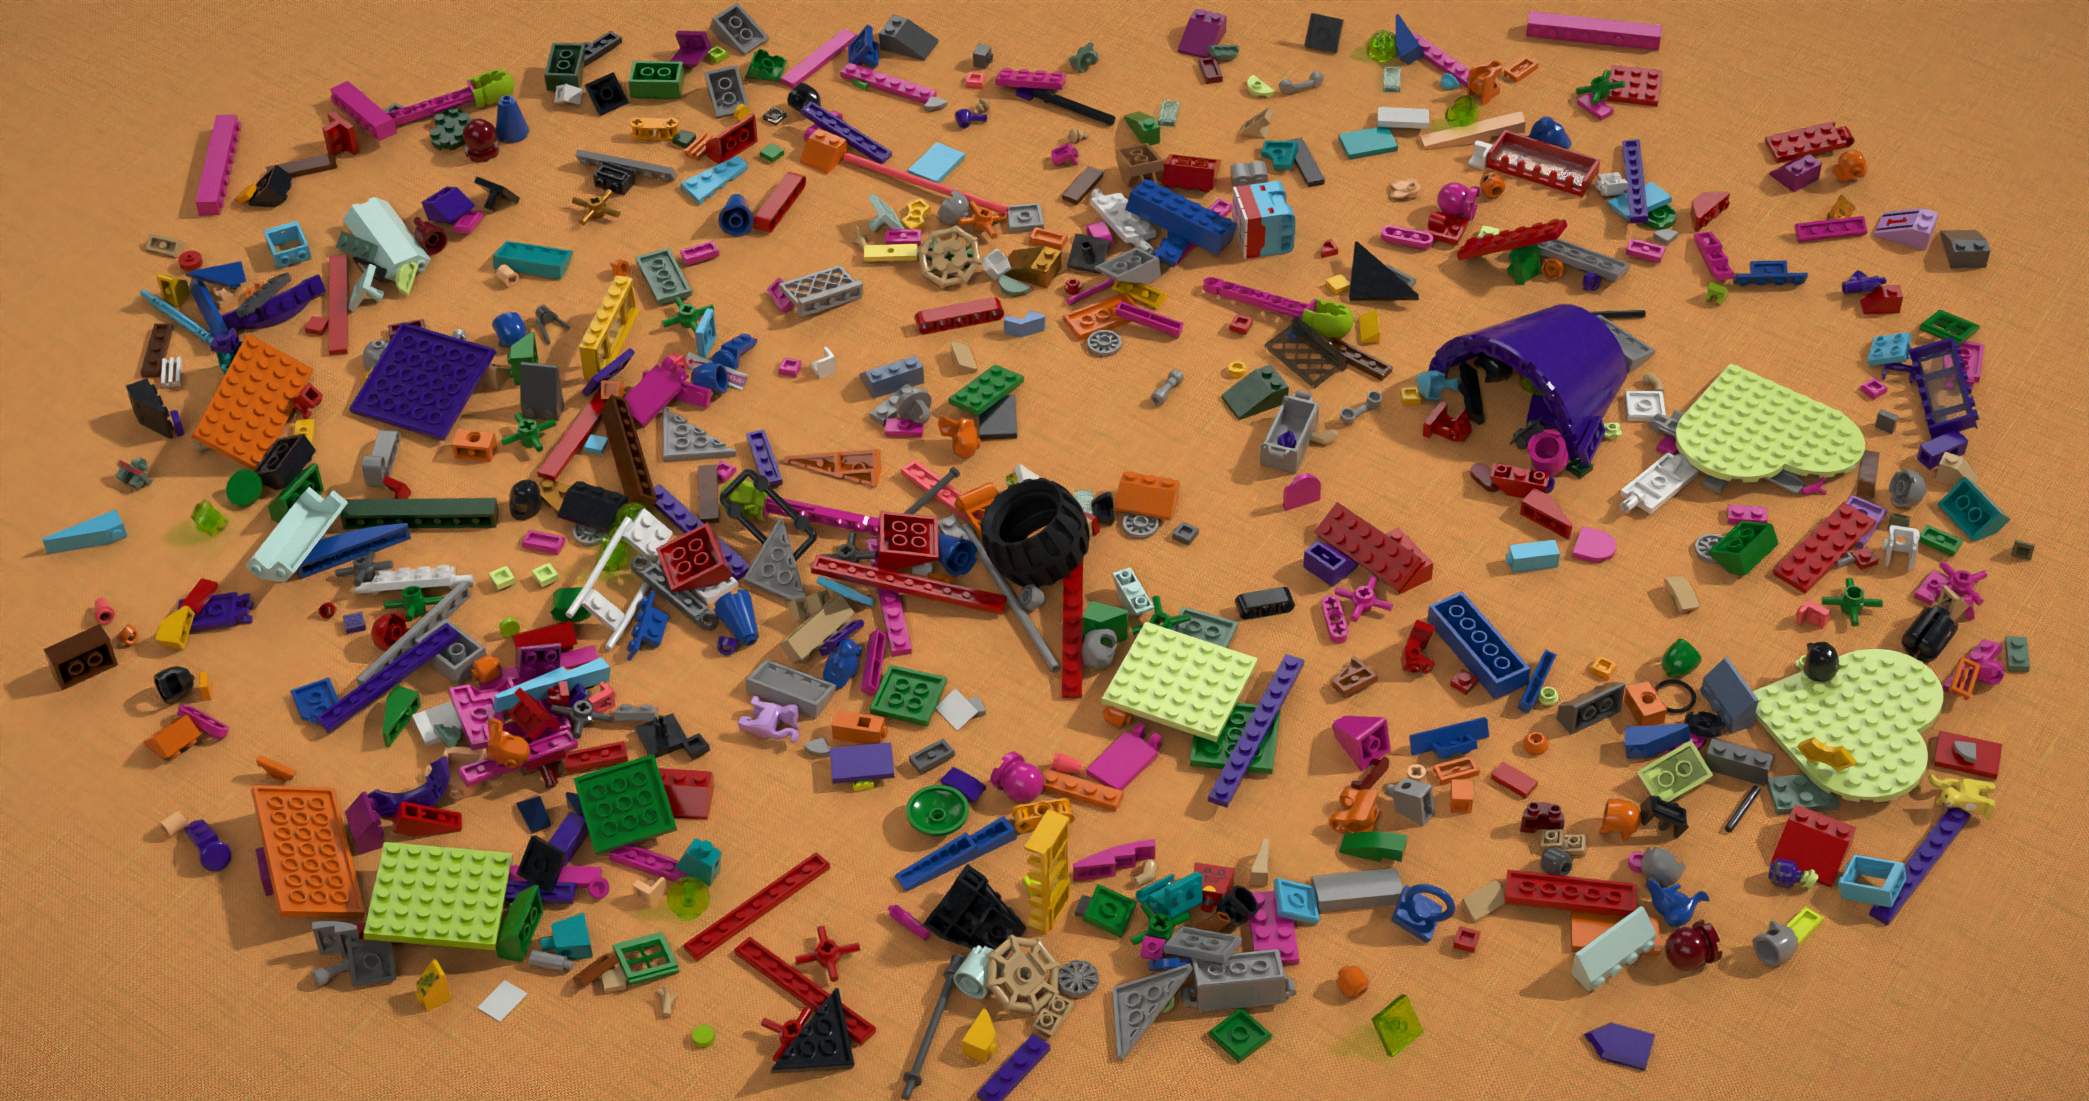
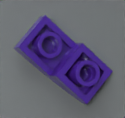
[940,767,987,802]

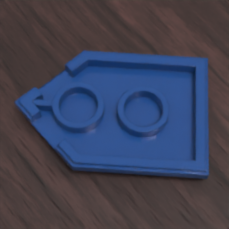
[290,677,339,725]

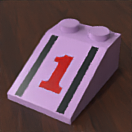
[1874,208,1939,250]

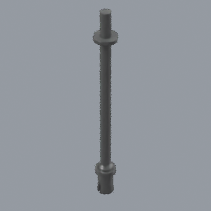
[901,954,965,1100]

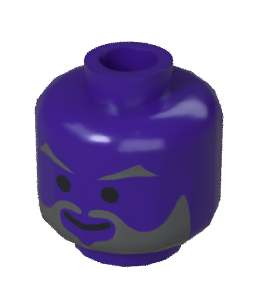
[1768,858,1801,888]

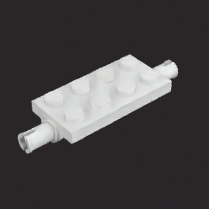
[1090,188,1156,254]
[1620,452,1699,514]
[354,565,474,595]

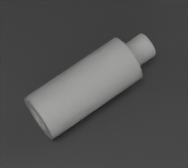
[529,950,574,972]

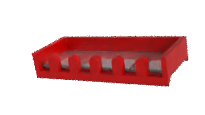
[1486,130,1601,197]

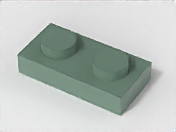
[2004,636,2030,672]

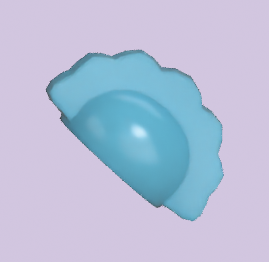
[1441,73,1459,90]

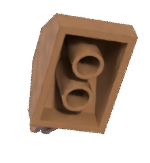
[1115,143,1164,188]

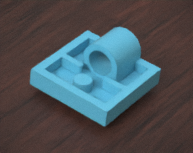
[1868,332,1912,366]

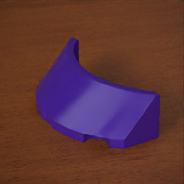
[367,755,450,817]

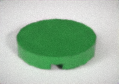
[1643,204,1676,230]
[226,469,263,507]

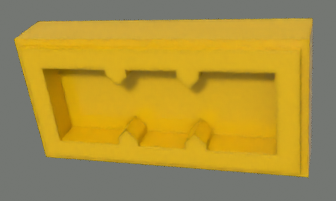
[294,419,316,445]

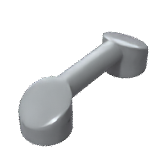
[1279,71,1324,94]
[1340,391,1382,424]

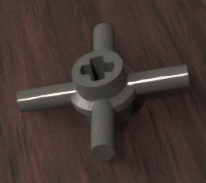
[820,532,877,581]
[335,551,393,587]
[551,689,613,739]

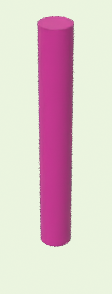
[1067,278,1115,305]

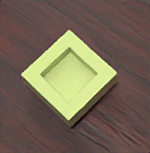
[1478,225,1500,238]
[532,563,559,587]
[489,566,516,590]

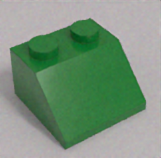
[507,332,539,385]
[1082,601,1128,646]

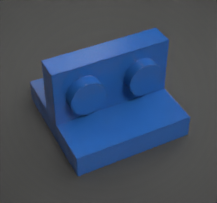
[848,24,879,68]

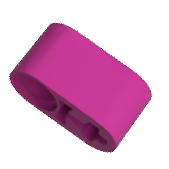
[1086,221,1113,248]

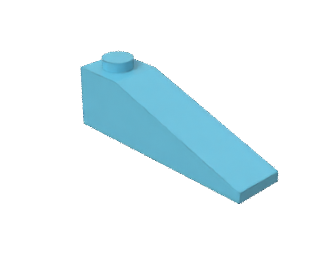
[42,509,127,554]

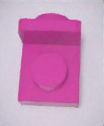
[1051,143,1079,166]
[1140,936,1166,960]

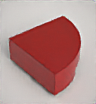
[1321,239,1339,258]
[1084,512,1100,536]

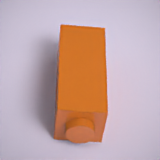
[832,710,888,744]

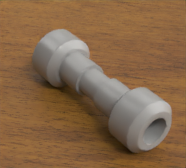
[1151,369,1184,405]
[312,958,350,986]

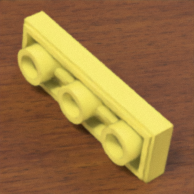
[864,244,917,262]

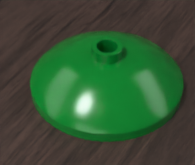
[906,785,969,836]

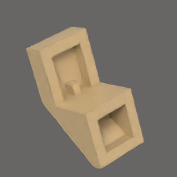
[788,590,830,621]

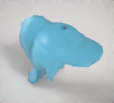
[1415,370,1460,401]

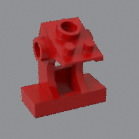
[1422,401,1473,442]
[1401,620,1436,674]

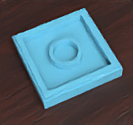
[695,308,717,359]
[1273,878,1320,925]

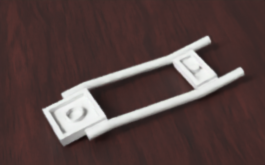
[566,508,673,650]

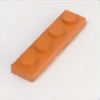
[1043,768,1123,811]

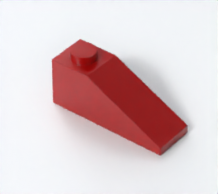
[1520,488,1573,540]
[393,801,462,837]

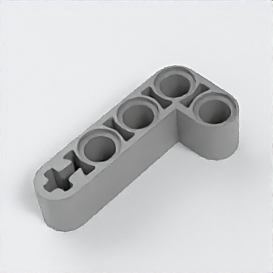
[362,430,400,487]

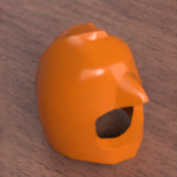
[1599,799,1642,842]

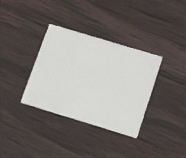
[936,688,978,731]
[477,980,528,1022]

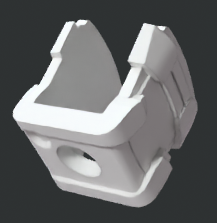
[1882,525,1920,571]

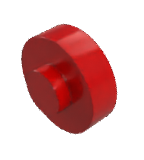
[178,251,203,271]

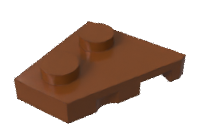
[1333,656,1378,697]

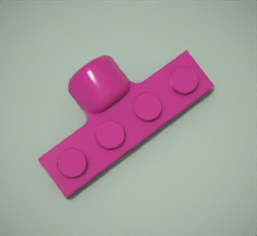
[1943,639,2005,695]

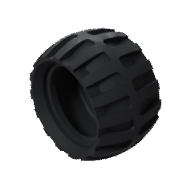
[981,478,1090,588]

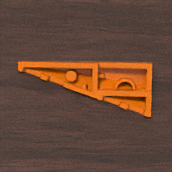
[784,449,882,486]

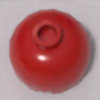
[371,613,410,652]

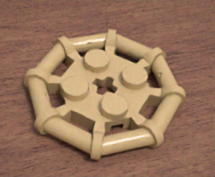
[917,225,982,289]
[986,935,1060,1015]

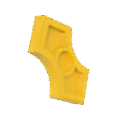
[901,198,931,230]
[1797,737,1856,771]

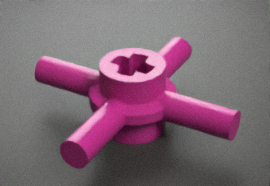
[1936,561,1987,606]
[1335,576,1393,622]

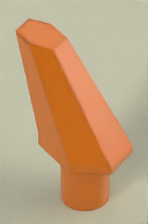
[927,573,956,584]

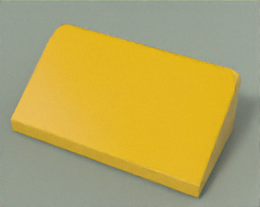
[1359,309,1380,343]

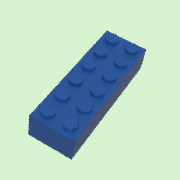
[1125,179,1237,255]
[1427,591,1530,699]

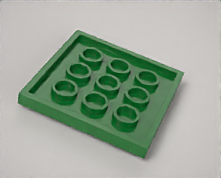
[1190,703,1281,774]
[573,754,677,855]

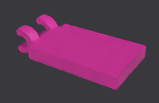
[1942,341,1984,391]
[624,356,689,427]
[1086,722,1162,791]

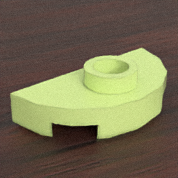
[1247,75,1275,98]
[395,262,419,297]

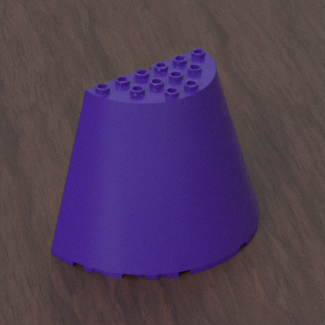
[1428,304,1627,461]

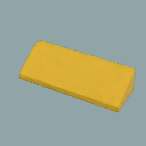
[1112,280,1168,309]

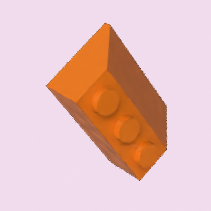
[1114,471,1180,520]

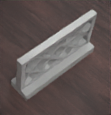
[779,265,863,317]

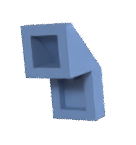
[1004,311,1046,338]

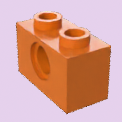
[452,429,497,461]
[1624,681,1667,726]

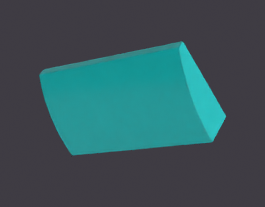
[493,241,573,279]

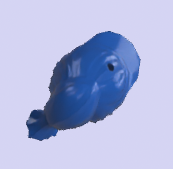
[1522,116,1571,149]
[823,638,862,689]
[1645,879,1710,927]

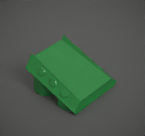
[745,49,787,81]
[1507,244,1542,285]
[550,587,592,622]

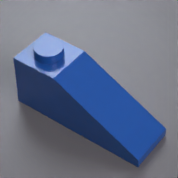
[1396,14,1425,65]
[185,261,246,289]
[1624,724,1691,759]

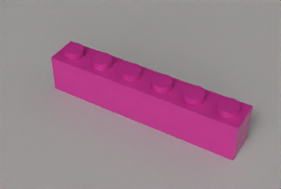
[330,81,397,141]

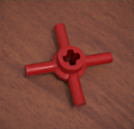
[795,926,860,982]
[761,1007,812,1062]

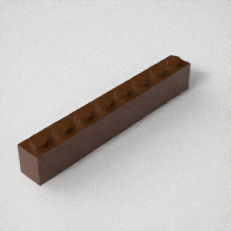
[600,395,657,514]

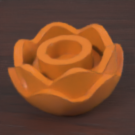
[1541,258,1564,280]
[1522,732,1549,755]

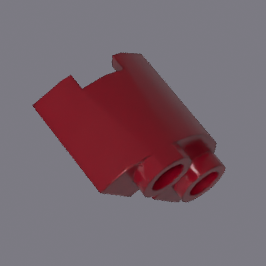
[1520,802,1565,834]

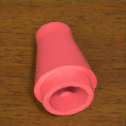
[95,598,115,624]
[1051,753,1083,774]

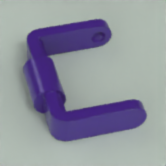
[1882,363,1914,383]

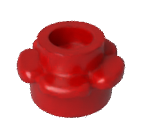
[1064,279,1082,295]

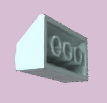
[1571,906,1657,992]

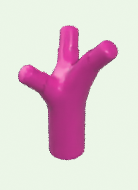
[1801,477,1827,495]

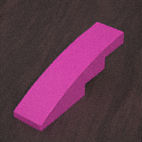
[1694,232,1734,281]
[1073,839,1155,881]

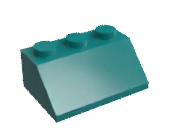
[1938,476,2010,542]

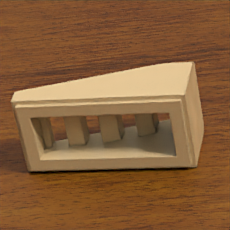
[1250,839,1269,886]

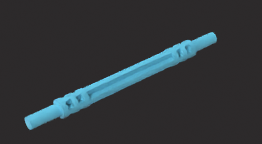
[140,289,214,344]

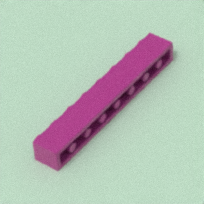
[1526,11,1662,50]
[196,114,241,216]

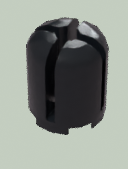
[1902,605,1958,662]

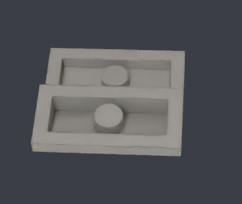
[312,921,360,959]

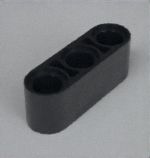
[1235,587,1295,620]

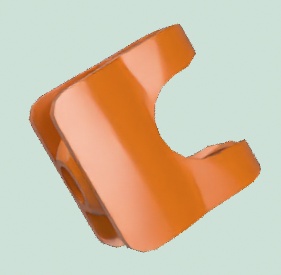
[1467,60,1503,105]
[1329,789,1381,834]

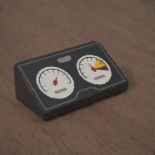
[353,256,387,282]

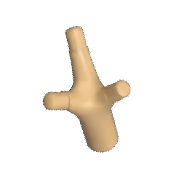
[852,226,868,251]
[657,985,678,1017]

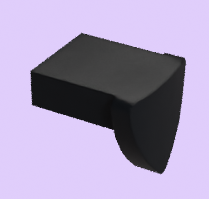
[1091,492,1114,526]

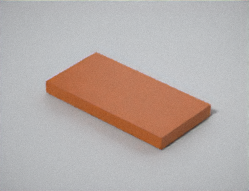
[1063,292,1139,341]
[1570,911,1660,956]

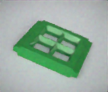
[1919,310,1980,346]
[612,932,679,985]

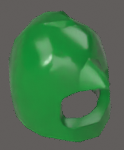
[1661,638,1702,678]

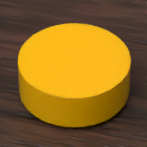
[734,104,750,121]
[1228,361,1246,378]

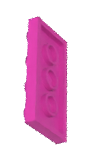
[995,68,1066,90]
[1249,891,1299,965]

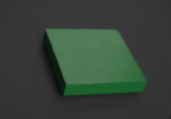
[1082,884,1137,938]
[1209,1008,1272,1063]

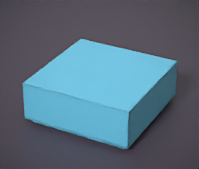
[584,434,609,455]

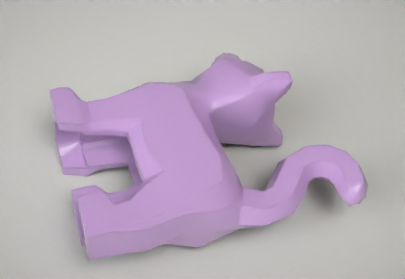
[738,696,799,743]

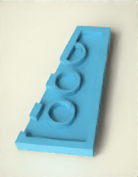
[680,156,748,205]

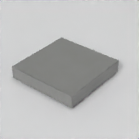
[1007,203,1044,233]

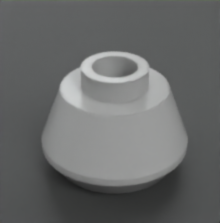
[1019,584,1045,610]

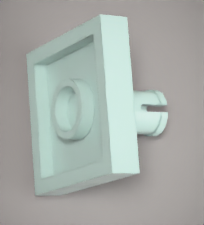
[868,193,904,232]
[348,264,384,312]

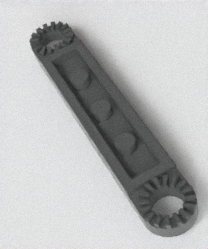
[236,273,291,317]
[631,555,718,631]

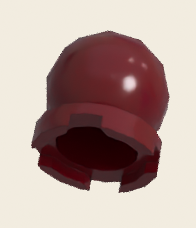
[463,118,499,163]
[1665,920,1722,971]

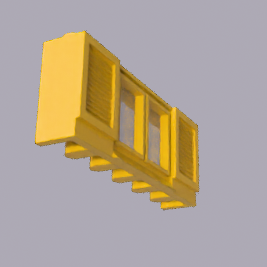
[1024,810,1071,935]

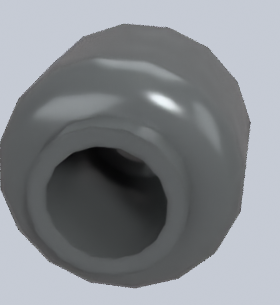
[1540,847,1572,876]

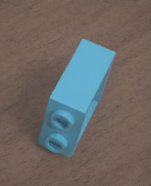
[263,221,312,269]
[1838,854,1906,908]

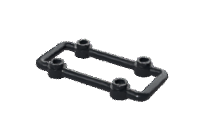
[720,469,817,561]

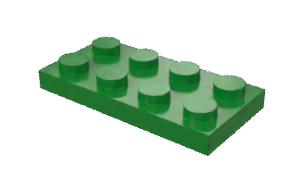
[949,365,1024,416]

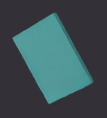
[1338,127,1398,159]

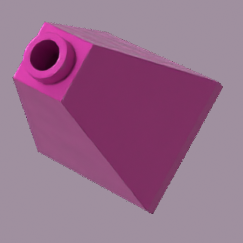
[1332,716,1391,772]

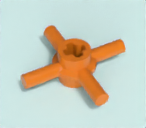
[958,200,1007,239]

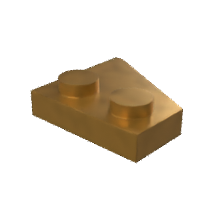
[538,479,571,516]

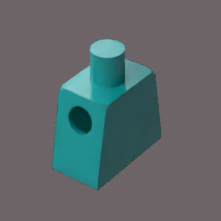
[675,838,722,886]
[540,913,593,960]

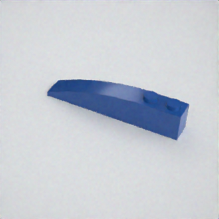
[296,523,411,579]

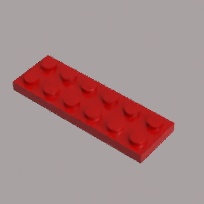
[1457,219,1568,261]
[1314,502,1423,591]
[1773,502,1876,594]
[1504,870,1637,917]

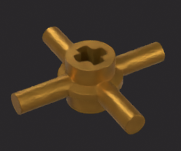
[572,189,620,225]

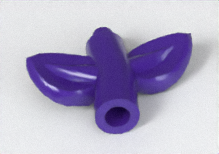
[1842,270,1886,295]

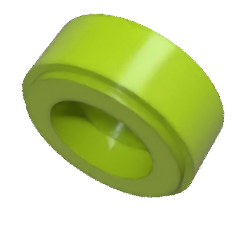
[499,617,520,638]
[692,1025,715,1048]

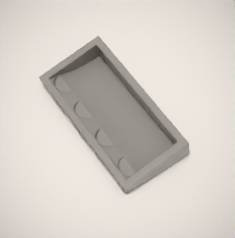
[1598,315,1656,373]
[746,659,836,718]
[1311,868,1403,912]

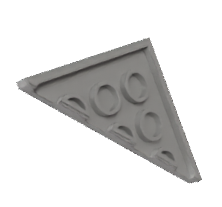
[663,407,736,462]
[743,517,806,602]
[1112,963,1193,1061]

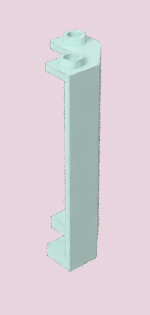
[343,197,431,281]
[245,487,348,583]

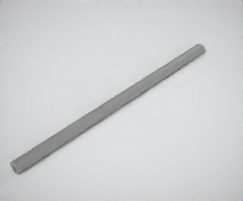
[962,523,1060,672]

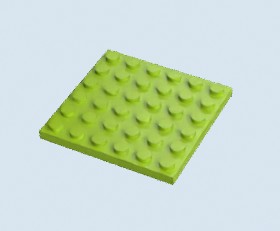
[364,842,512,951]

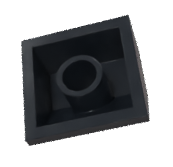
[248,165,293,207]

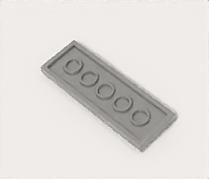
[1538,239,1630,281]

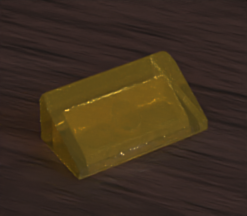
[1827,195,1856,220]

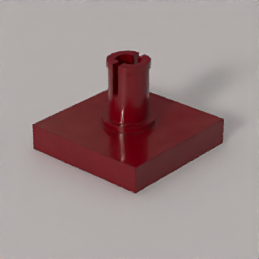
[521,749,566,788]

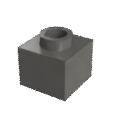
[973,44,993,69]

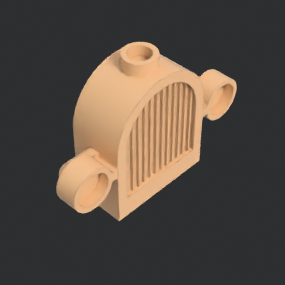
[424,747,503,799]

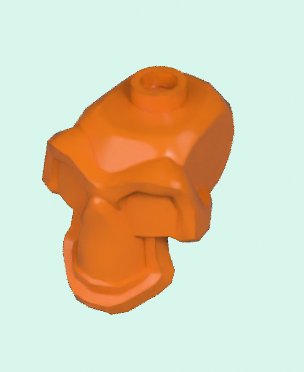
[1833,150,1867,183]
[938,416,980,458]
[487,718,530,768]

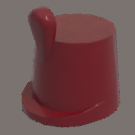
[413,217,448,254]

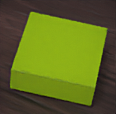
[705,45,729,64]

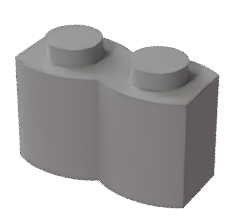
[1230,161,1268,187]

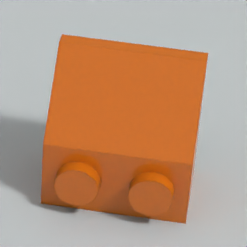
[800,128,847,174]
[143,714,201,760]

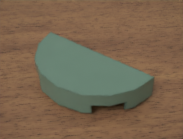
[1207,45,1239,61]
[999,274,1032,297]
[433,724,461,748]

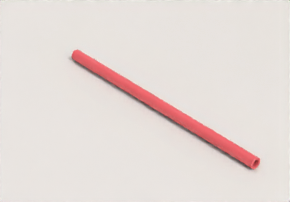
[843,153,1009,215]

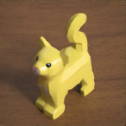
[1928,774,1995,820]

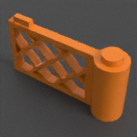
[954,482,1027,540]

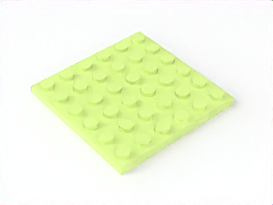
[1101,622,1258,742]

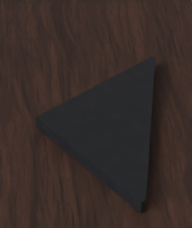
[1349,241,1419,300]
[770,988,855,1074]

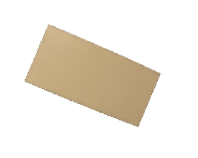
[1664,576,1700,612]
[1541,829,1587,856]
[1032,993,1075,1037]

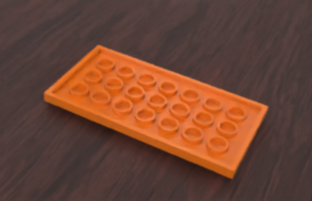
[191,333,313,471]
[251,785,365,918]

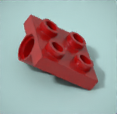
[1424,211,1469,246]

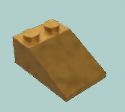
[1003,246,1062,288]

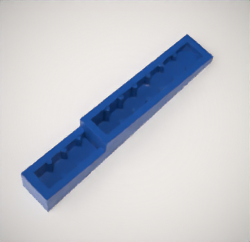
[895,816,1017,892]

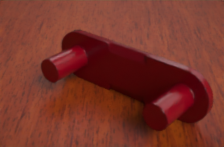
[1351,757,1389,790]

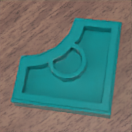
[1261,141,1299,170]

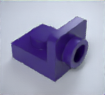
[210,328,239,354]

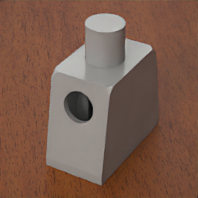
[1386,778,1435,826]

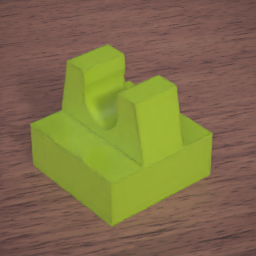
[1706,282,1728,306]

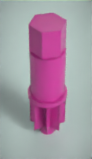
[888,904,932,941]

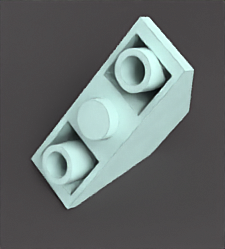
[1112,568,1154,616]

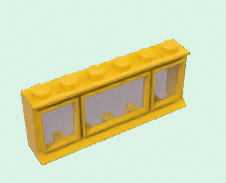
[579,275,640,380]

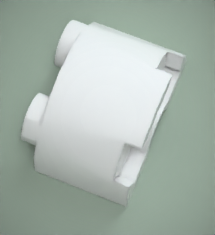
[1595,172,1628,197]

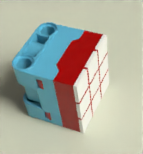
[1232,181,1296,259]

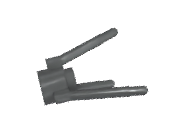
[535,305,570,344]

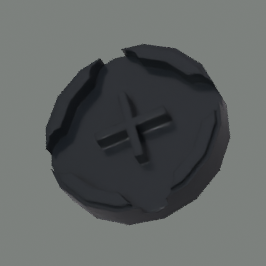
[1684,711,1726,738]

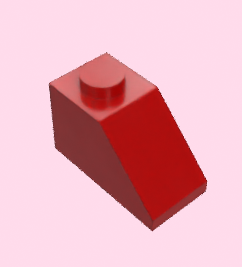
[1860,285,1903,314]

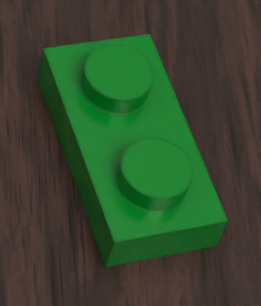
[1918,525,1963,557]

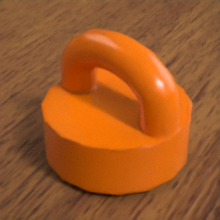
[610,259,629,277]
[117,624,139,646]

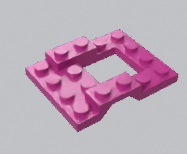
[449,676,571,750]

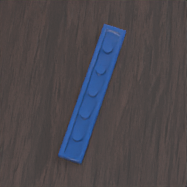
[189,278,228,337]

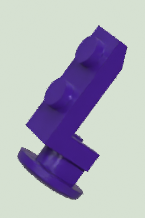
[184,819,231,872]

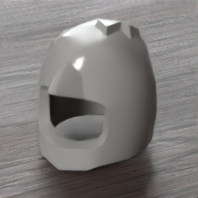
[1082,629,1117,670]
[1752,920,1798,967]

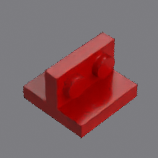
[322,111,360,156]
[507,687,562,741]

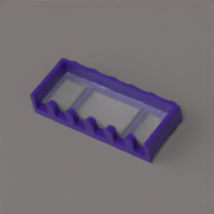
[1909,337,1979,440]

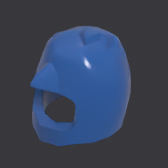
[491,312,526,348]
[691,362,728,394]

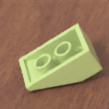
[1637,740,1714,802]

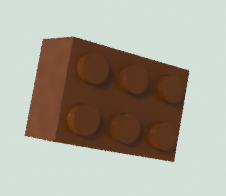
[43,624,118,691]

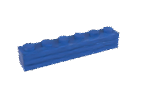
[1517,649,1557,714]

